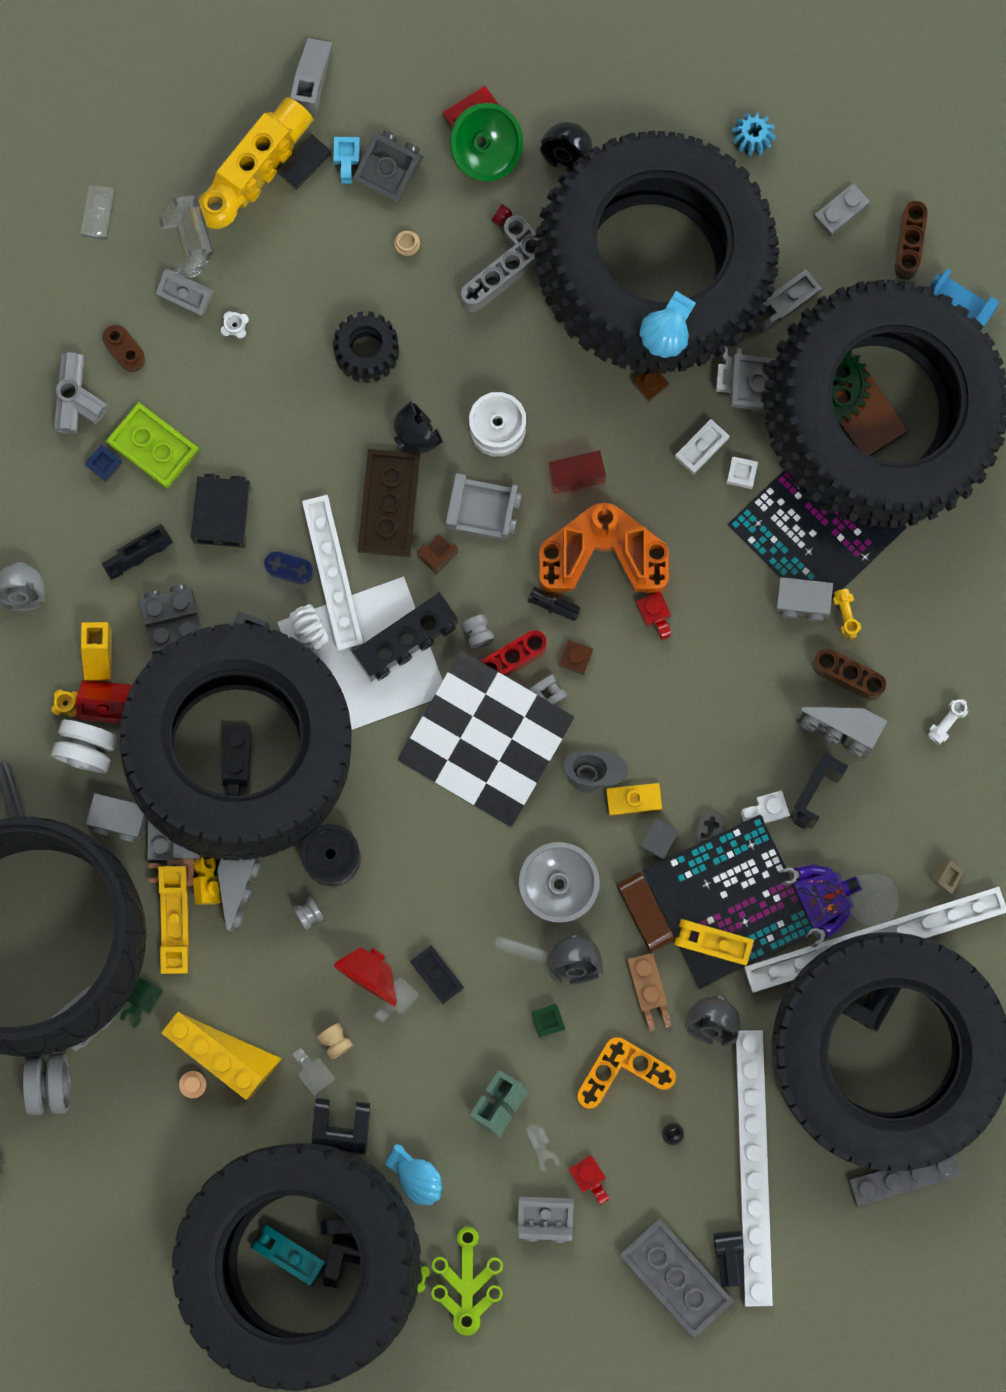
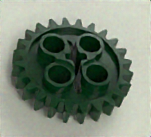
[832,350,872,426]

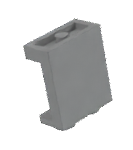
[446,473,522,541]

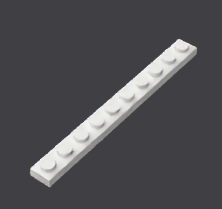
[744,887,1006,993]
[735,1030,773,1306]

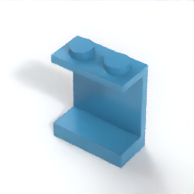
[930,268,1000,331]

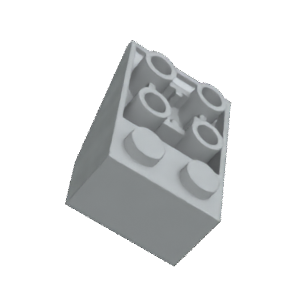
[796,707,887,758]

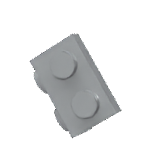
[517,1196,574,1243]

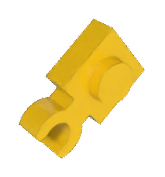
[193,858,222,905]

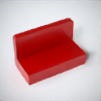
[76,680,132,724]

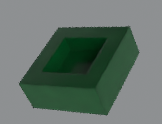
[531,1004,565,1038]

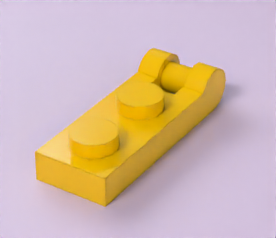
[674,919,754,966]

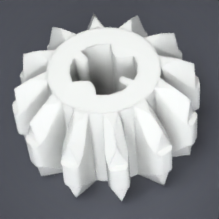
[289,604,328,650]

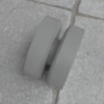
[23,1054,71,1116]

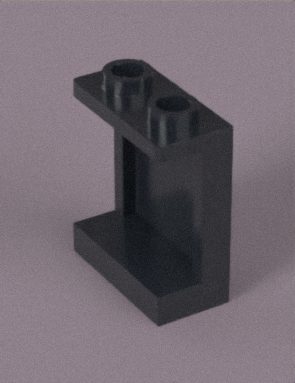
[191,474,251,548]
[790,753,848,829]

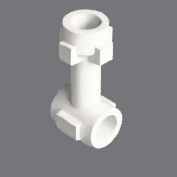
[927,699,968,745]

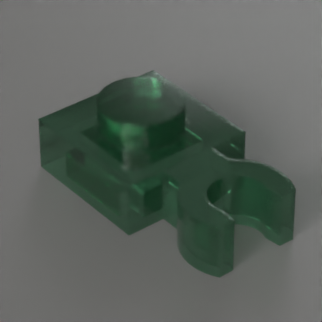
[120,977,164,1029]

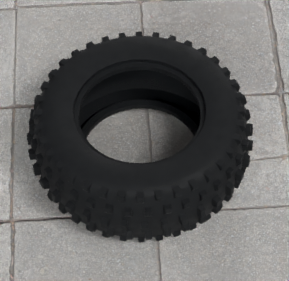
[534,131,780,374]
[763,280,1006,528]

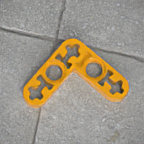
[577,1037,676,1109]

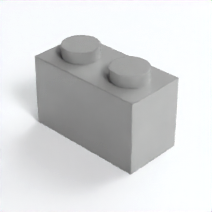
[776,577,833,622]
[86,793,147,843]

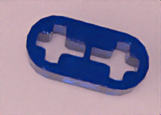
[264,552,314,585]

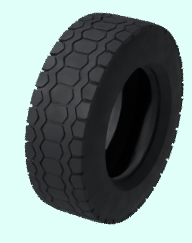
[119,623,352,861]
[772,932,1006,1171]

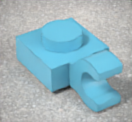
[333,137,360,184]

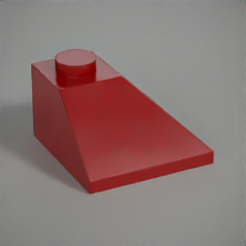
[333,947,397,1007]

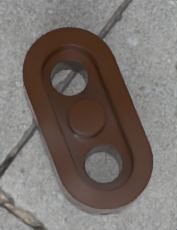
[102,325,145,372]

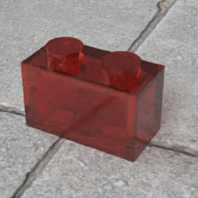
[548,450,606,494]

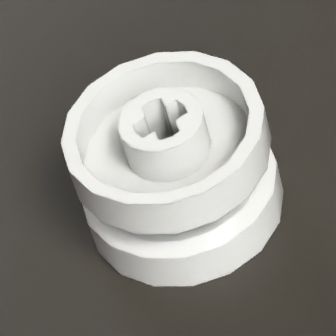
[469,392,526,457]
[50,719,118,774]

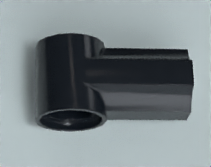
[714,1231,745,1287]

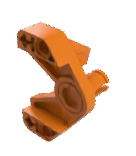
[539,503,669,594]

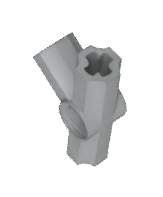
[54,352,108,434]

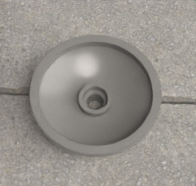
[519,842,600,923]

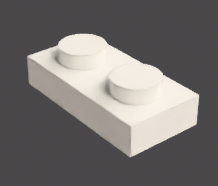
[675,419,730,475]

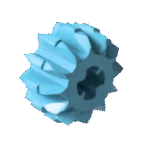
[732,112,776,157]

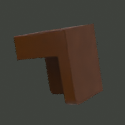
[417,535,458,575]

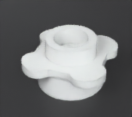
[221,311,249,339]

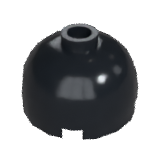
[540,122,592,173]
[394,401,443,454]

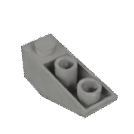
[290,38,333,115]
[217,858,261,934]

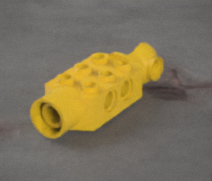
[195,97,314,229]

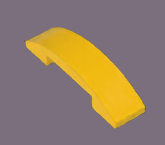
[159,866,189,974]

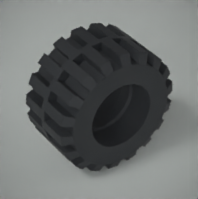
[333,311,399,383]

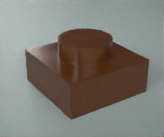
[632,368,669,402]
[559,640,593,675]

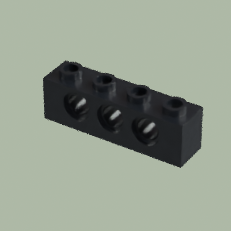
[352,592,458,682]

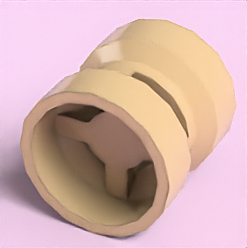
[317,1023,353,1060]

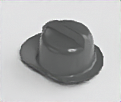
[563,751,628,792]

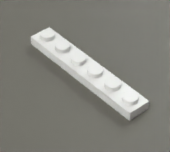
[302,495,364,652]

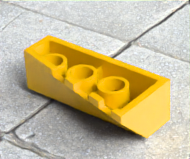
[161,1012,282,1102]

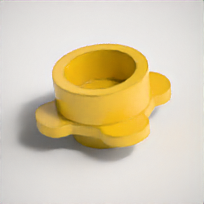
[51,689,78,717]

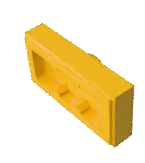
[606,783,662,816]

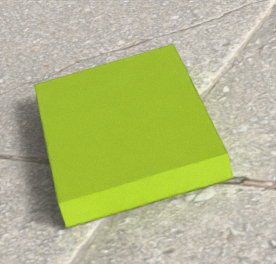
[106,402,200,490]

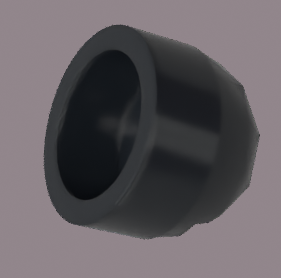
[662,1123,684,1145]

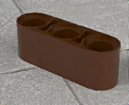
[894,201,928,280]
[812,648,886,701]
[616,872,675,953]

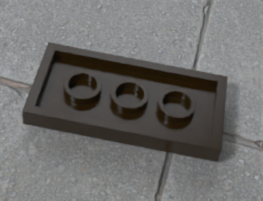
[358,449,420,557]

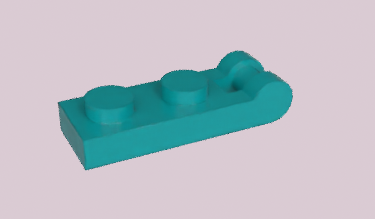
[250,1224,327,1287]

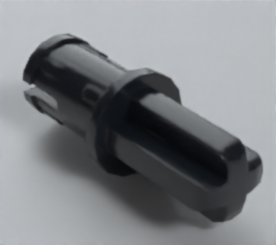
[528,587,580,621]

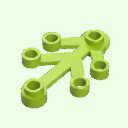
[431,1227,503,1336]

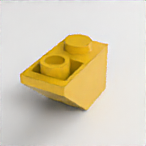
[81,622,112,681]

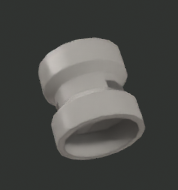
[461,614,495,649]

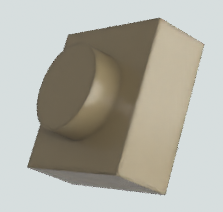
[930,857,964,894]

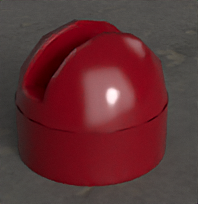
[491,204,513,227]

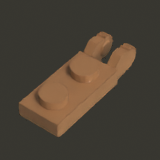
[627,953,671,1032]

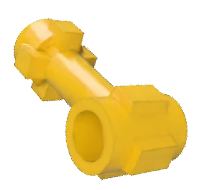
[833,589,862,640]

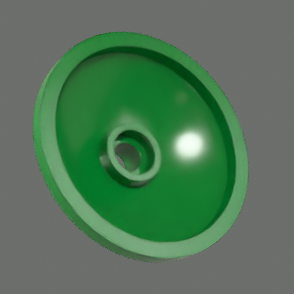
[449,103,523,181]

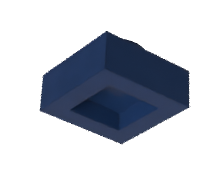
[85,444,122,483]

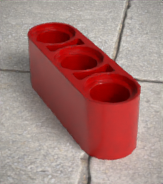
[480,630,547,677]

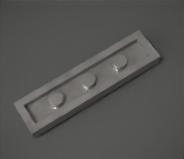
[849,1155,962,1207]

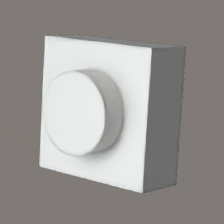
[727,457,758,489]

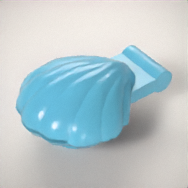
[640,291,696,358]
[385,1144,443,1206]

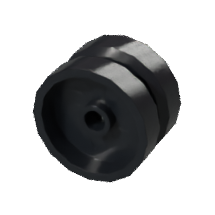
[300,824,361,887]

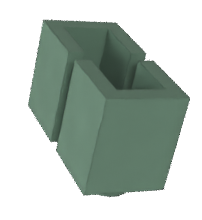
[469,1070,529,1138]

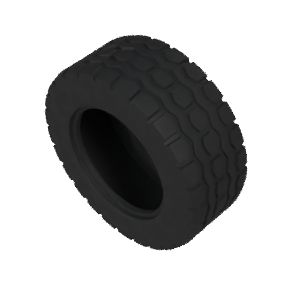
[172,1143,421,1391]

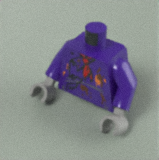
[779,865,863,947]

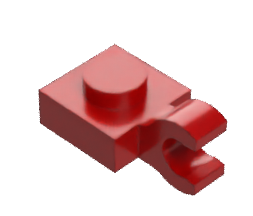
[636,591,671,641]
[568,1155,609,1205]

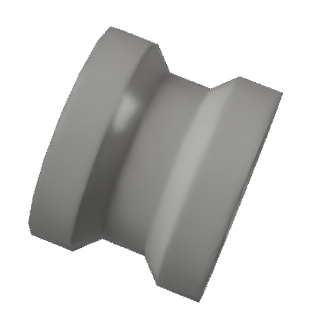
[293,897,324,930]

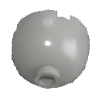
[0,562,46,611]

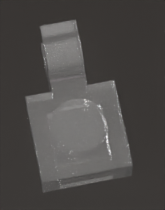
[375,977,420,1024]
[293,1048,335,1096]
[525,1124,560,1172]

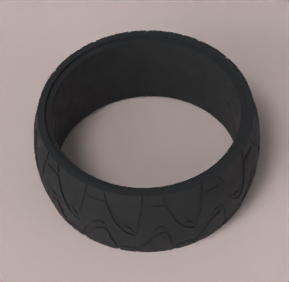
[0,817,147,1057]

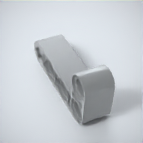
[461,216,541,312]

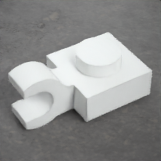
[740,790,790,824]

